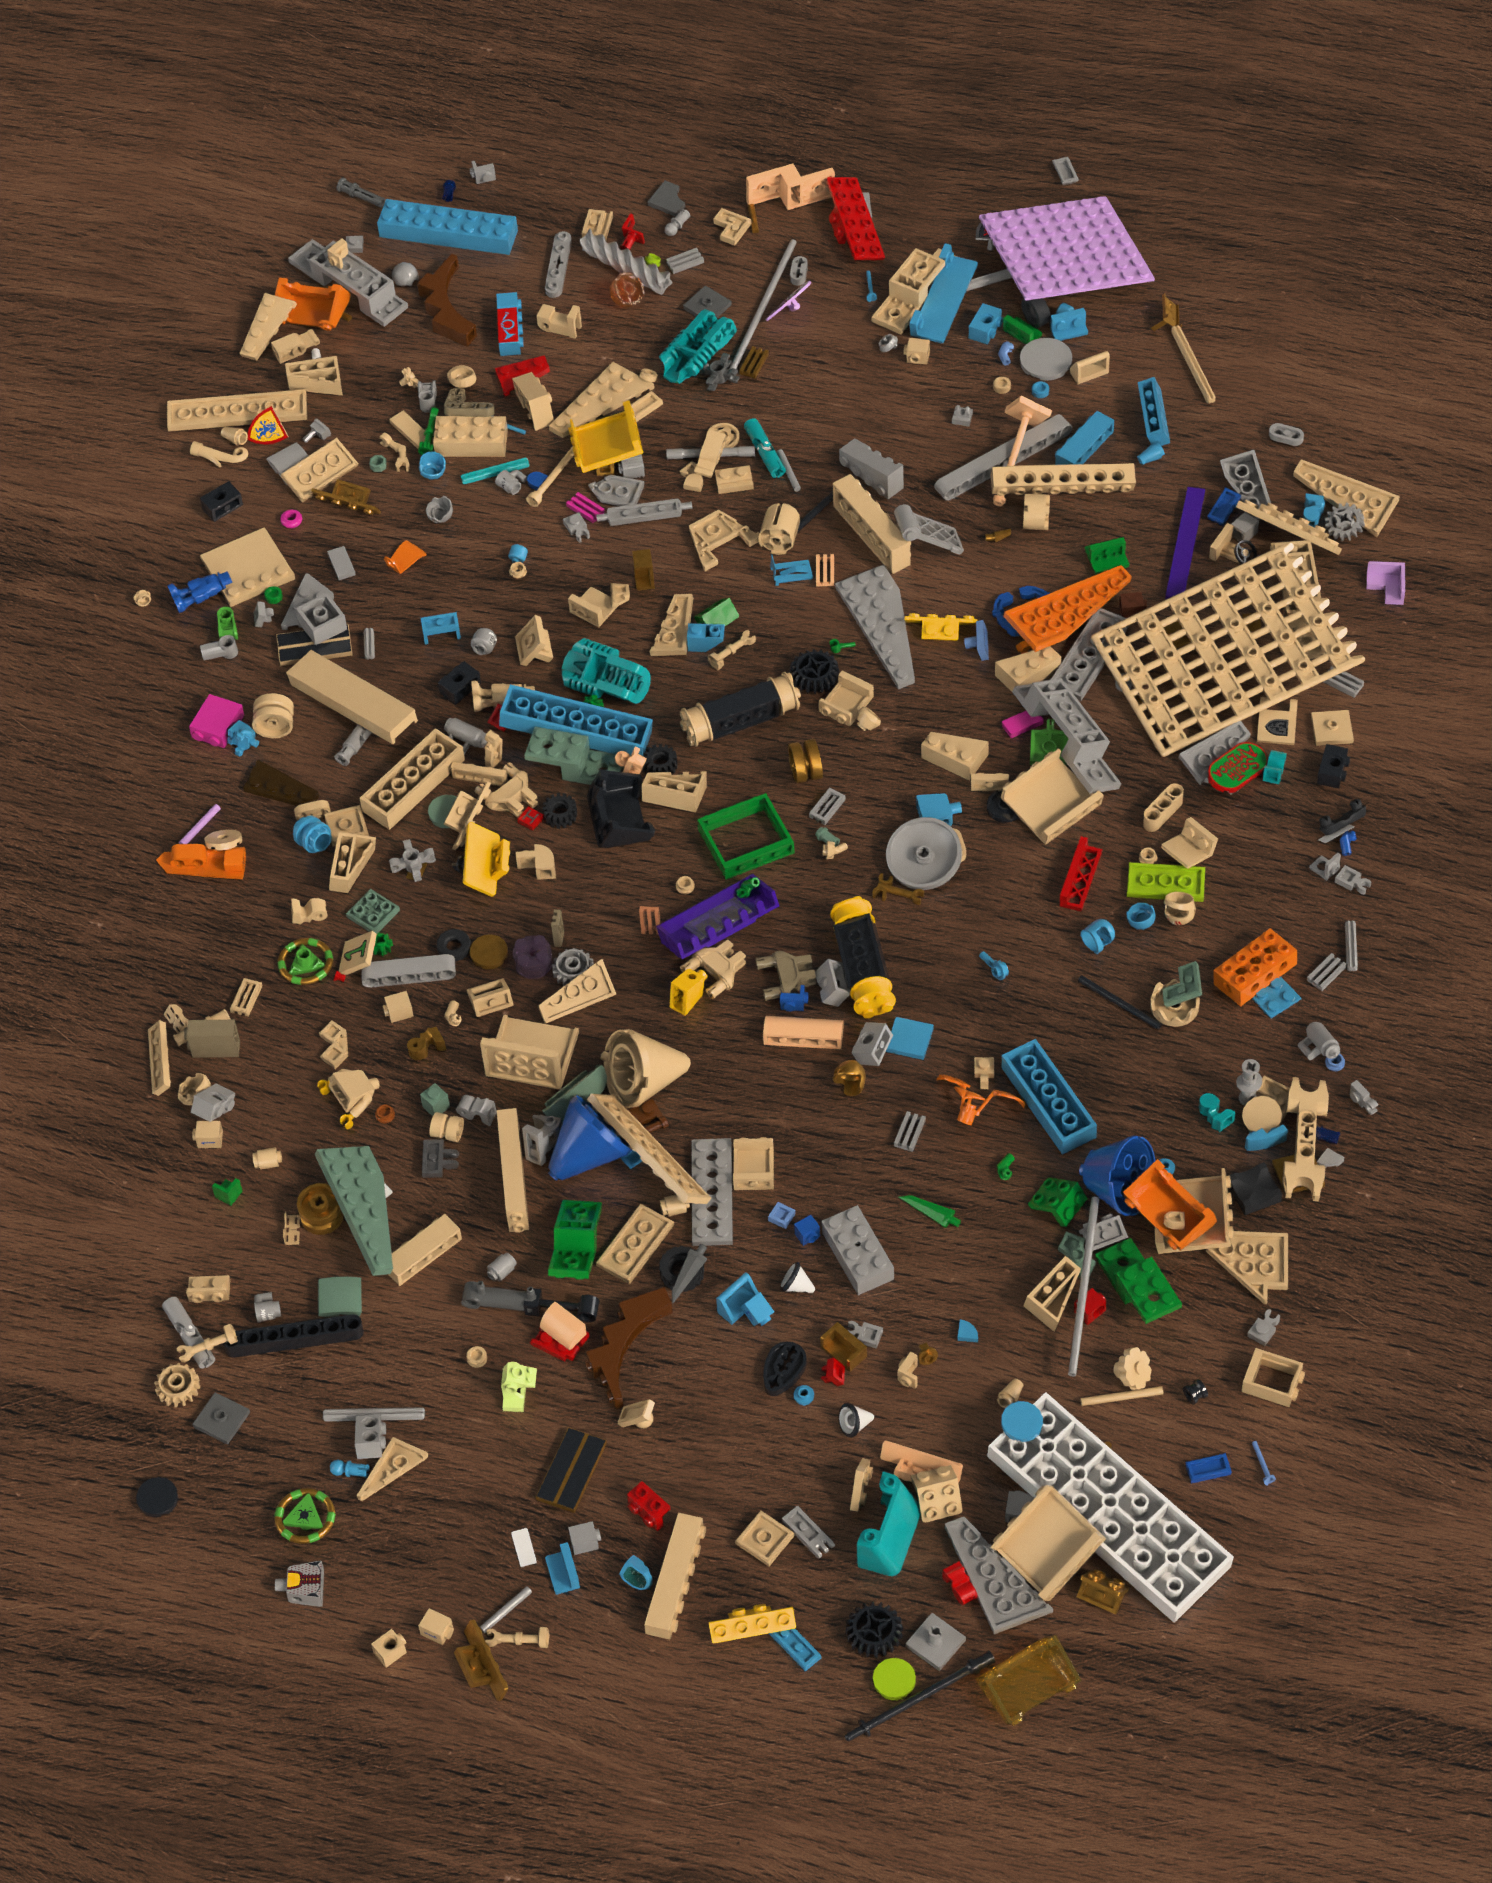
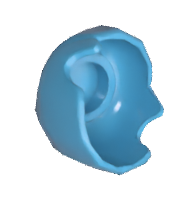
[419,451,446,480]
[1126,903,1156,930]

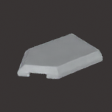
[588,475,644,506]

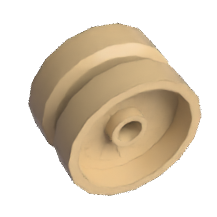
[252,693,294,738]

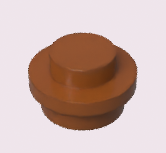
[375,1104,395,1123]

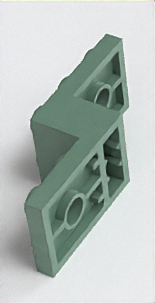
[524,727,624,785]

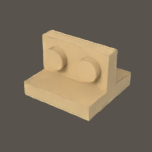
[515,615,553,666]

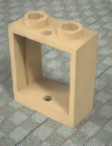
[1242,1348,1305,1407]

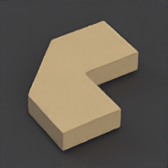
[319,1020,348,1069]

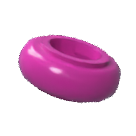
[280,509,302,529]

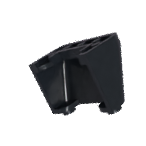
[587,770,655,848]

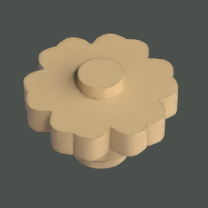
[1114,1347,1151,1390]

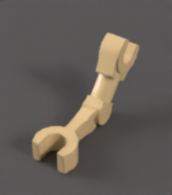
[380,432,410,472]

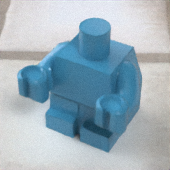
[227,720,259,757]

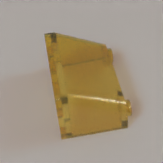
[976,1635,1082,1726]

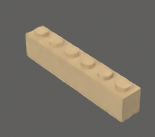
[644,1513,706,1639]

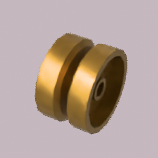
[788,739,823,784]
[297,1183,344,1235]

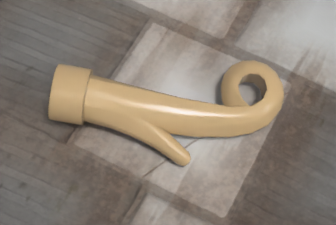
[190,441,248,468]

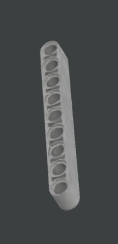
[934,414,1072,501]

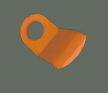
[384,540,427,574]

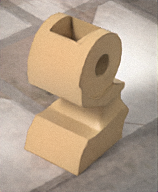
[291,898,328,925]

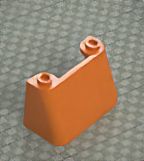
[275,278,351,331]
[1123,1159,1217,1251]

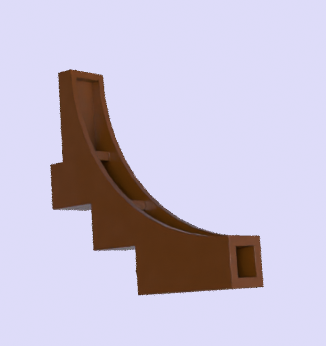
[417,254,477,347]
[584,1287,673,1409]

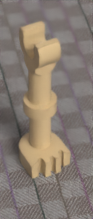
[708,630,756,671]
[177,1324,238,1362]
[485,1627,550,1648]

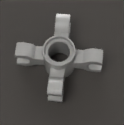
[389,839,436,882]

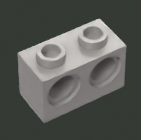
[355,1414,386,1459]

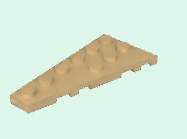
[549,362,654,438]

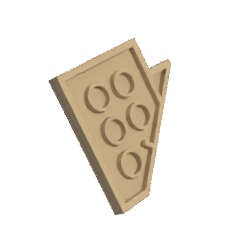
[1206,1231,1288,1304]

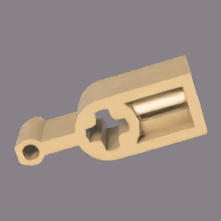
[271,329,320,364]
[694,429,726,478]

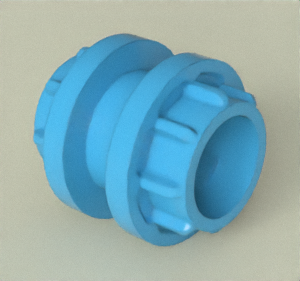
[293,815,331,853]

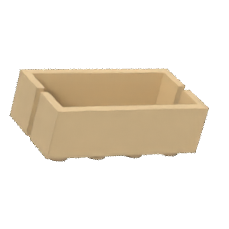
[433,416,508,457]

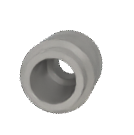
[487,1252,517,1282]

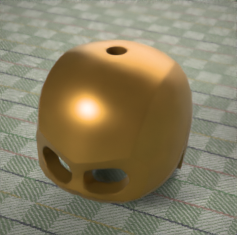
[832,1060,866,1096]

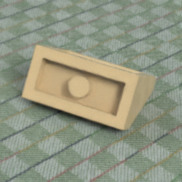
[1070,351,1110,384]
[467,978,514,1017]

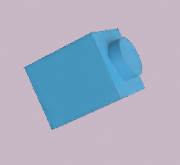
[740,1292,774,1326]

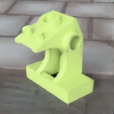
[501,1362,537,1412]

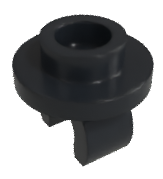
[451,855,465,874]

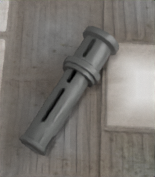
[336,177,385,208]

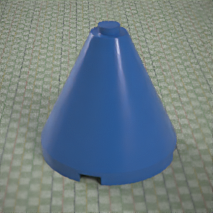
[548,1095,632,1181]

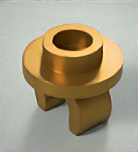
[918,1342,938,1365]

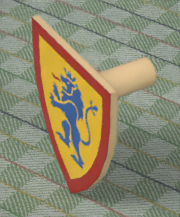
[247,406,289,445]

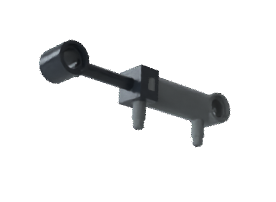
[461,1281,600,1322]

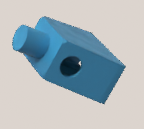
[916,793,962,826]

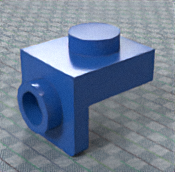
[780,985,809,1012]

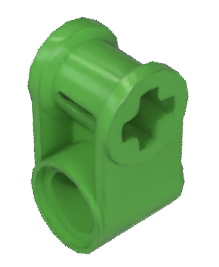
[217,607,238,640]

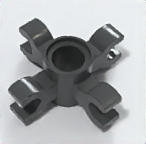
[700,353,740,391]

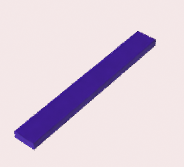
[1165,487,1205,600]

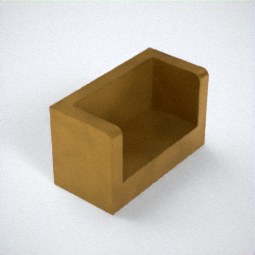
[632,549,655,591]
[820,1322,867,1372]

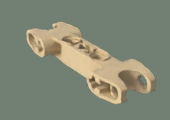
[1282,1077,1329,1201]

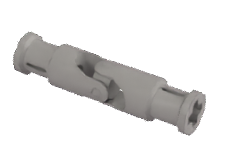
[334,724,372,766]

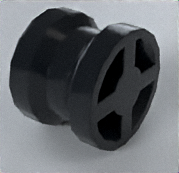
[1183,1379,1208,1405]

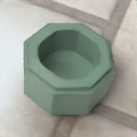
[369,455,387,472]

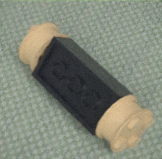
[680,672,801,747]

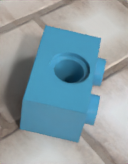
[969,303,1003,345]

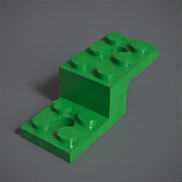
[548,1200,602,1280]
[1095,1238,1182,1324]

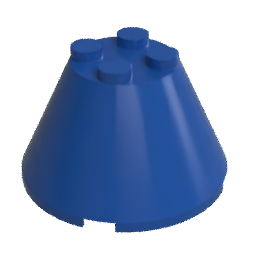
[1079,1136,1155,1216]

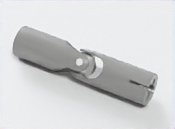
[162,1297,215,1369]

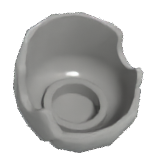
[392,262,419,286]
[426,495,453,523]

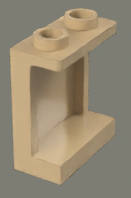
[818,671,874,726]
[733,1137,774,1190]

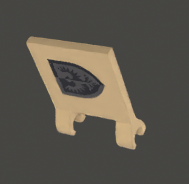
[1257,697,1298,745]

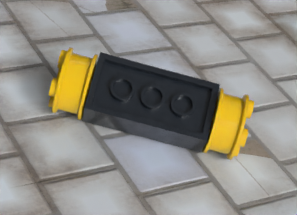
[830,896,896,1018]

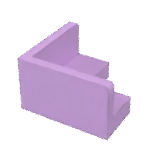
[1366,561,1405,605]

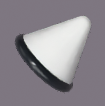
[780,1262,815,1293]
[838,1402,874,1438]

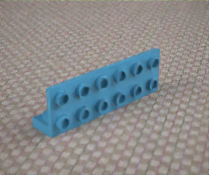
[909,243,978,343]

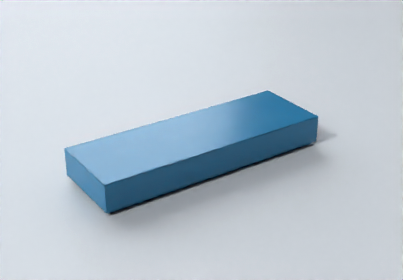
[768,1629,821,1671]

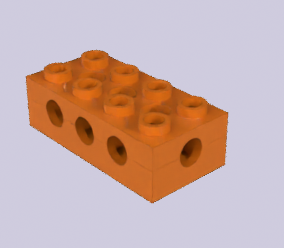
[1213,928,1297,1007]

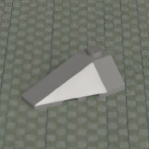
[1220,450,1271,520]

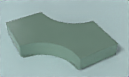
[1058,1231,1096,1279]

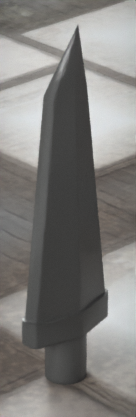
[672,1244,707,1305]

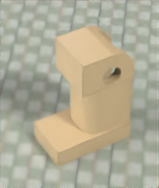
[537,304,582,339]

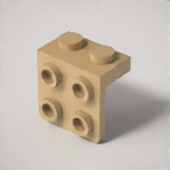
[911,1465,962,1523]

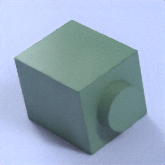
[420,1083,450,1116]

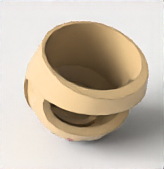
[1164,892,1196,925]

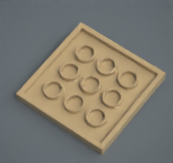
[200,527,295,607]

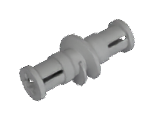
[1236,1059,1262,1106]

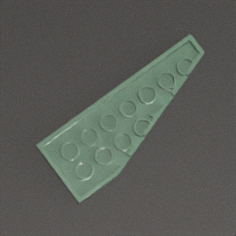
[314,1146,393,1276]

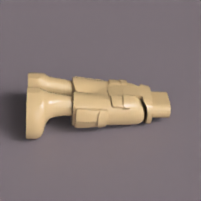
[471,681,535,712]

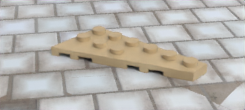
[1293,459,1400,537]

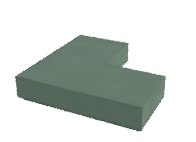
[1162,961,1202,1007]

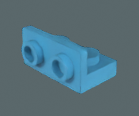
[1050,308,1088,341]

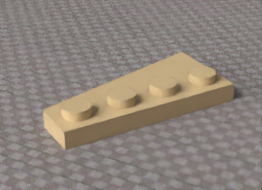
[650,594,693,656]

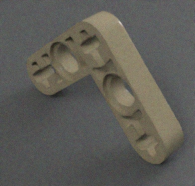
[444,388,495,417]

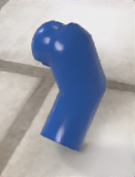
[1340,831,1357,856]

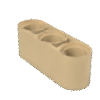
[1143,783,1184,832]

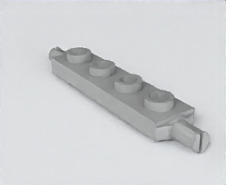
[596,499,692,526]

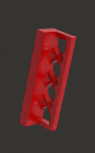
[1060,836,1102,912]

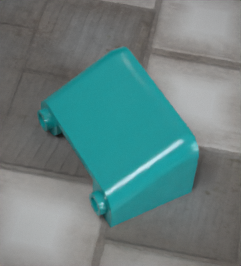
[857,1472,921,1576]

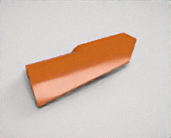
[156,844,246,879]

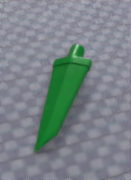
[898,1195,961,1228]

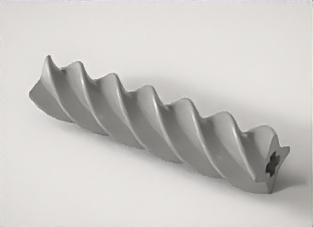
[580,228,672,295]

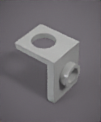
[1309,853,1341,881]

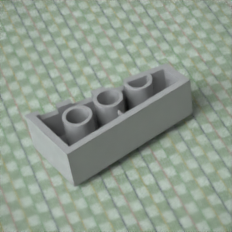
[839,438,904,499]

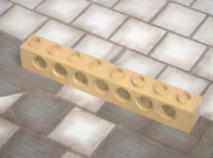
[990,463,1136,496]

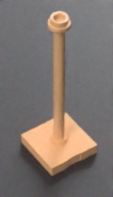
[993,396,1052,507]

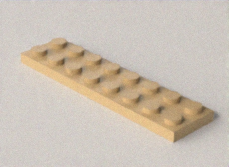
[167,389,307,431]
[587,1093,711,1204]

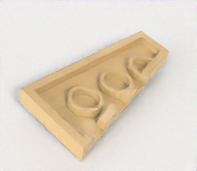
[240,293,297,361]
[538,959,616,1024]

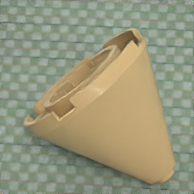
[604,1029,690,1108]

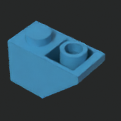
[687,623,725,652]

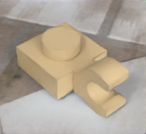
[975,1057,994,1089]

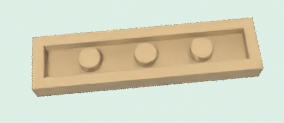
[148,1020,171,1096]

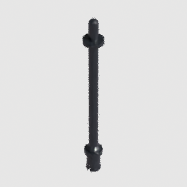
[845,1650,996,1741]

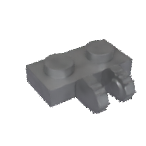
[422,1139,459,1178]

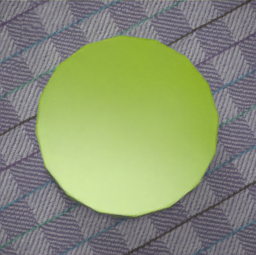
[873,1658,916,1700]

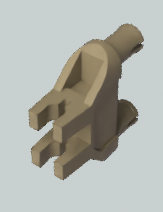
[755,951,816,1001]

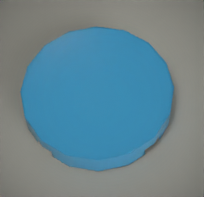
[1001,1401,1043,1442]

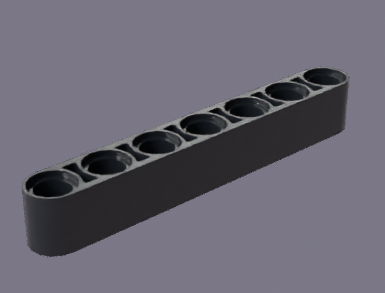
[223,1314,364,1358]

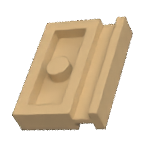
[582,209,613,240]
[715,465,754,494]

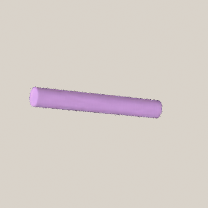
[179,804,221,844]

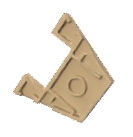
[689,510,759,571]

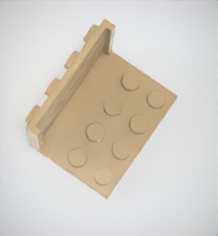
[480,1015,579,1090]

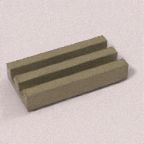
[551,909,564,947]

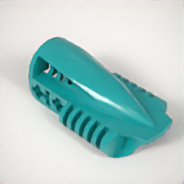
[659,309,737,384]
[562,638,651,704]

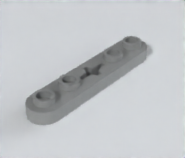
[545,231,572,298]

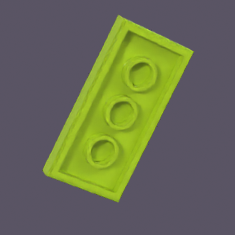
[1127,862,1205,902]

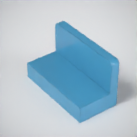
[545,1542,580,1594]

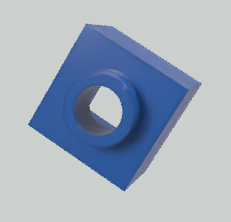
[794,1215,820,1246]

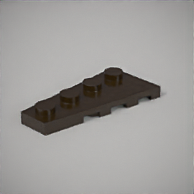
[243,760,319,806]

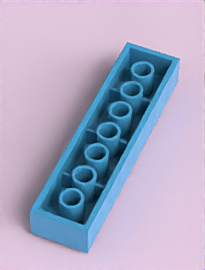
[377,199,518,255]
[499,684,653,756]

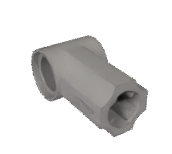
[200,635,238,661]

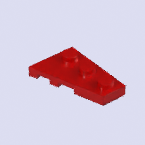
[495,355,550,397]

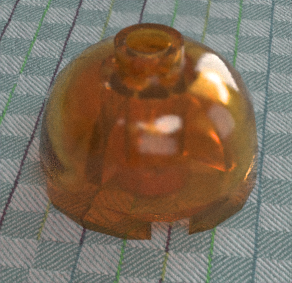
[609,272,645,308]

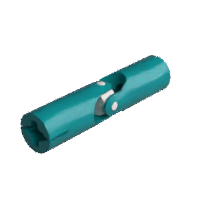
[744,418,786,478]

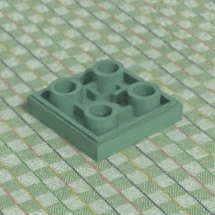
[346,889,400,934]

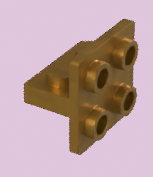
[1077,1569,1130,1614]

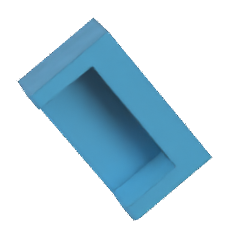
[421,612,461,645]

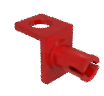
[620,213,645,250]

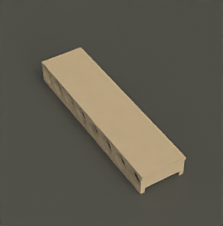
[286,650,418,744]

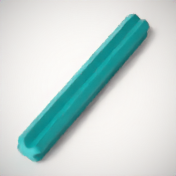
[461,457,529,485]

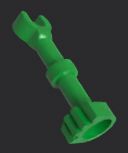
[418,407,439,455]

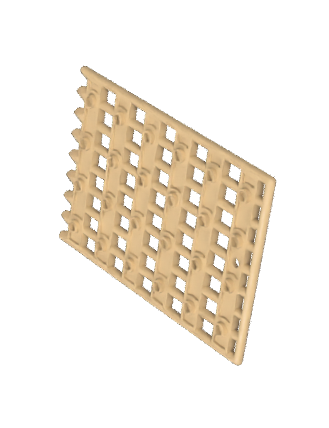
[1091,542,1365,757]

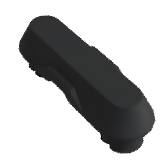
[1319,799,1366,835]

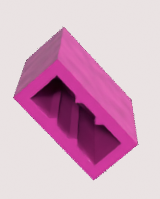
[189,694,244,748]

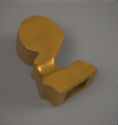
[407,1027,447,1060]

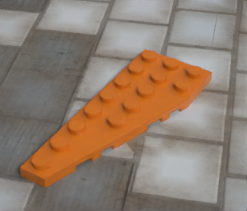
[1004,565,1132,652]

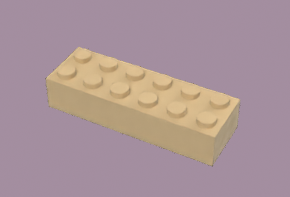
[833,474,911,574]
[360,728,465,830]

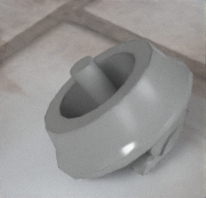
[879,334,898,352]

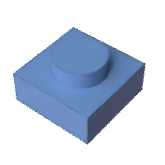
[768,1202,795,1229]

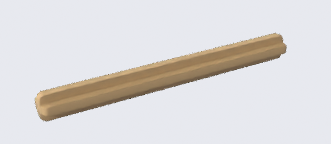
[1171,325,1215,404]

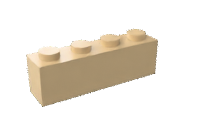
[388,1214,462,1286]

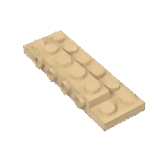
[1236,500,1342,555]

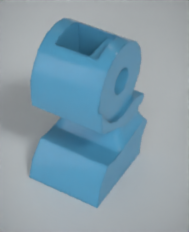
[1303,493,1325,528]

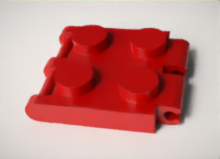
[530,1328,590,1362]

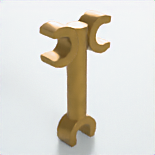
[872,873,924,905]

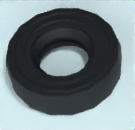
[437,929,471,961]

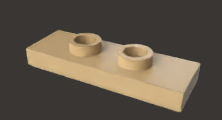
[451,762,508,786]

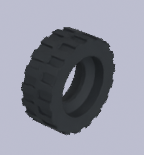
[659,1246,704,1292]

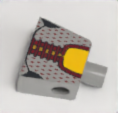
[275,1561,324,1607]

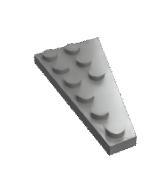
[945,1517,1053,1634]

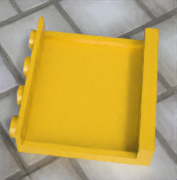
[568,400,643,473]

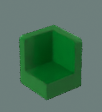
[212,1178,243,1206]

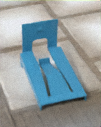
[770,554,813,586]

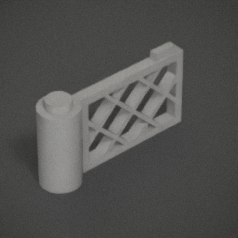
[894,504,964,555]

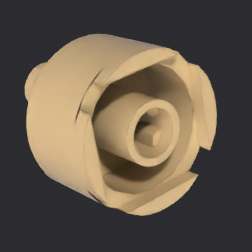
[1023,494,1050,530]

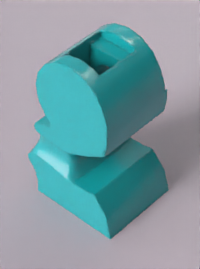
[1263,750,1287,784]
[1199,1093,1235,1132]

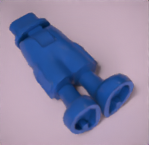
[167,571,233,613]

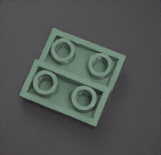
[318,1277,362,1317]

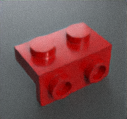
[627,1481,671,1532]

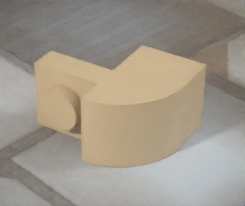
[516,844,556,880]

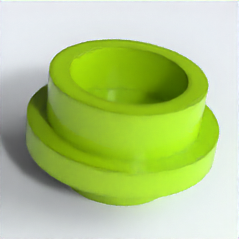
[644,253,661,267]

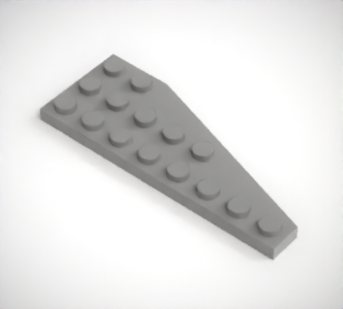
[835,565,915,689]

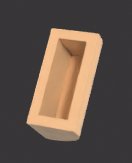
[540,1302,586,1350]

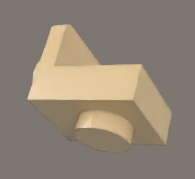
[898,1352,918,1389]

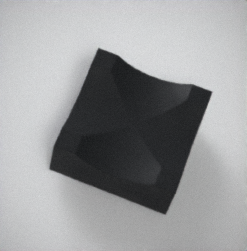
[1228,1162,1282,1215]

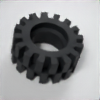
[643,744,678,774]
[543,793,577,829]

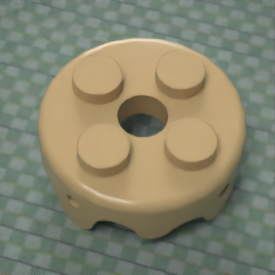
[1150,979,1200,1027]

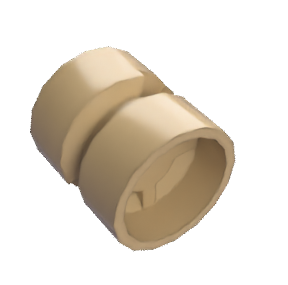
[430,1112,464,1143]

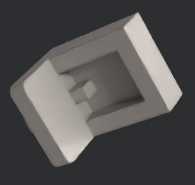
[469,161,496,184]

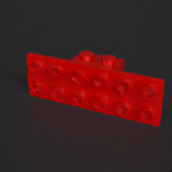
[826,177,885,260]

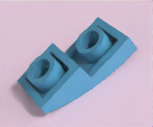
[1245,1125,1288,1151]

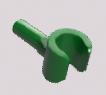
[829,639,856,653]

